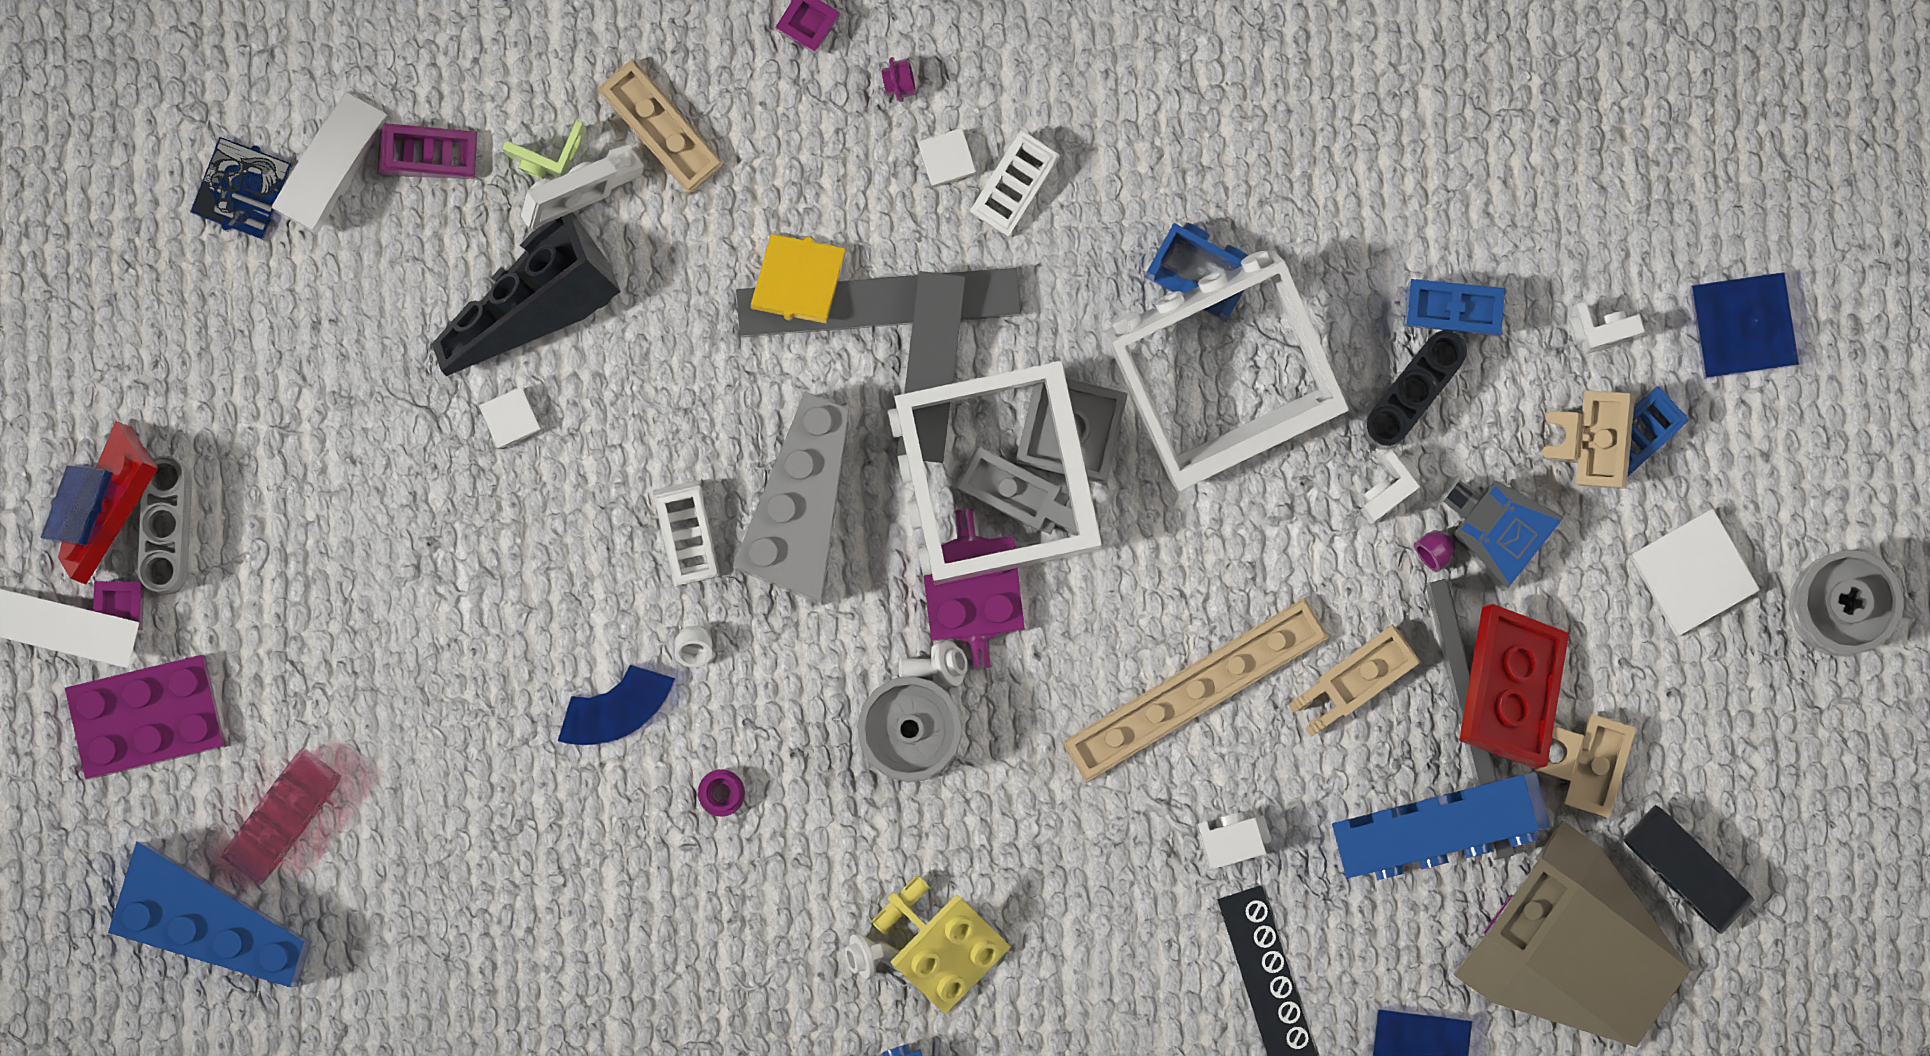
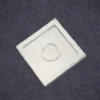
[1629,509,1760,637]

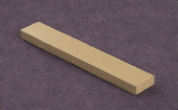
[1062,597,1329,783]

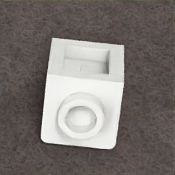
[1568,301,1645,354]
[1361,450,1420,525]

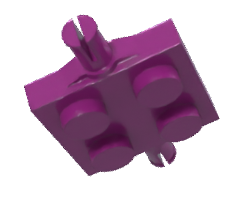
[924,509,1025,670]

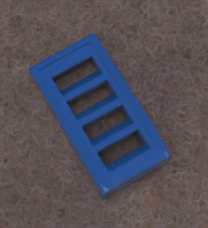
[1628,386,1689,476]

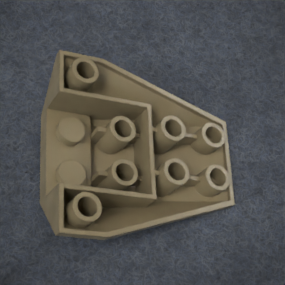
[1453,821,1691,1047]

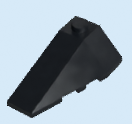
[432,212,621,376]

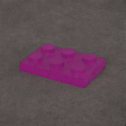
[65,655,226,780]

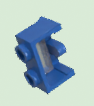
[1145,222,1249,323]

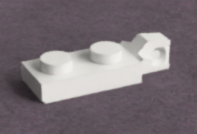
[520,145,644,229]

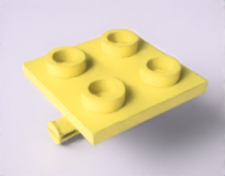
[870,874,1011,1015]

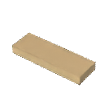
[597,58,724,196]

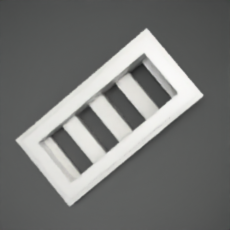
[969,130,1060,238]
[653,481,720,586]

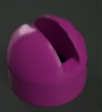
[1414,530,1455,572]

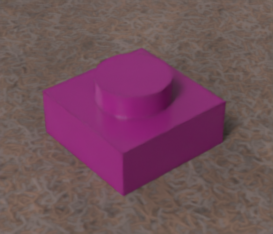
[775,0,840,55]
[93,581,144,630]

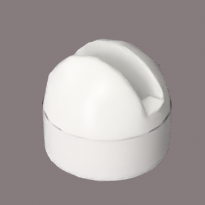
[675,626,712,667]

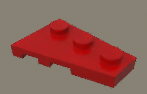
[57,421,158,585]

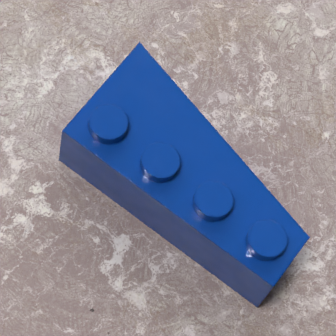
[1332,772,1551,880]
[108,841,312,987]

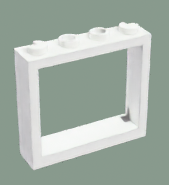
[1104,251,1349,491]
[888,361,1102,585]

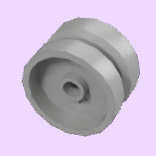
[1789,550,1904,657]
[857,676,962,783]

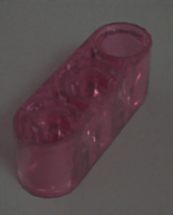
[221,748,342,886]

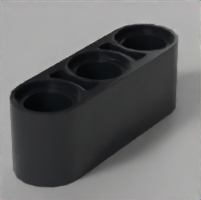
[1363,330,1467,450]
[1622,805,1754,934]

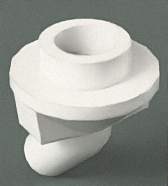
[899,640,968,687]
[845,933,900,980]

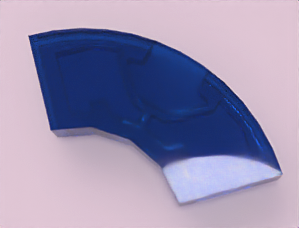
[558,665,676,746]

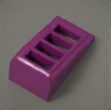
[377,123,477,179]

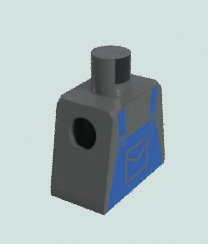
[1443,480,1563,591]

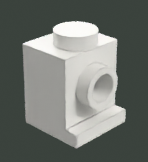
[1196,811,1271,870]

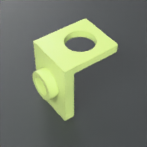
[503,120,586,179]

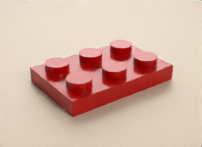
[1459,604,1569,769]

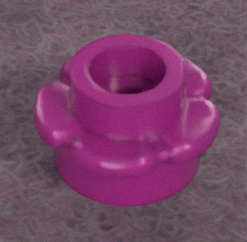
[882,57,916,102]

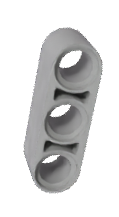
[138,455,192,595]

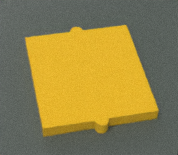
[751,234,846,323]

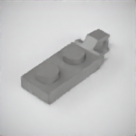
[955,446,1078,536]

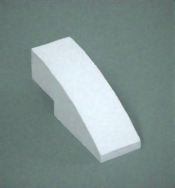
[271,92,388,235]

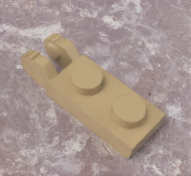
[1288,624,1421,737]

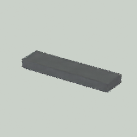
[897,271,966,463]

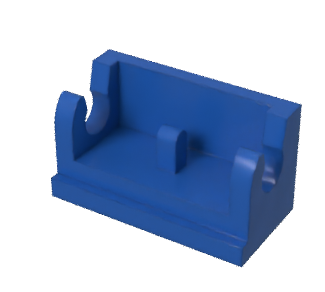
[1404,279,1505,336]

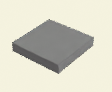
[1015,378,1128,485]

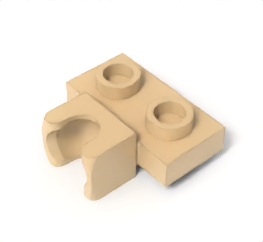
[1542,390,1635,489]
[1535,714,1637,819]

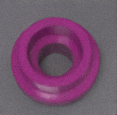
[698,769,745,817]

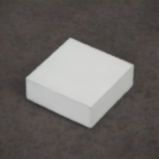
[917,128,976,188]
[479,386,542,449]

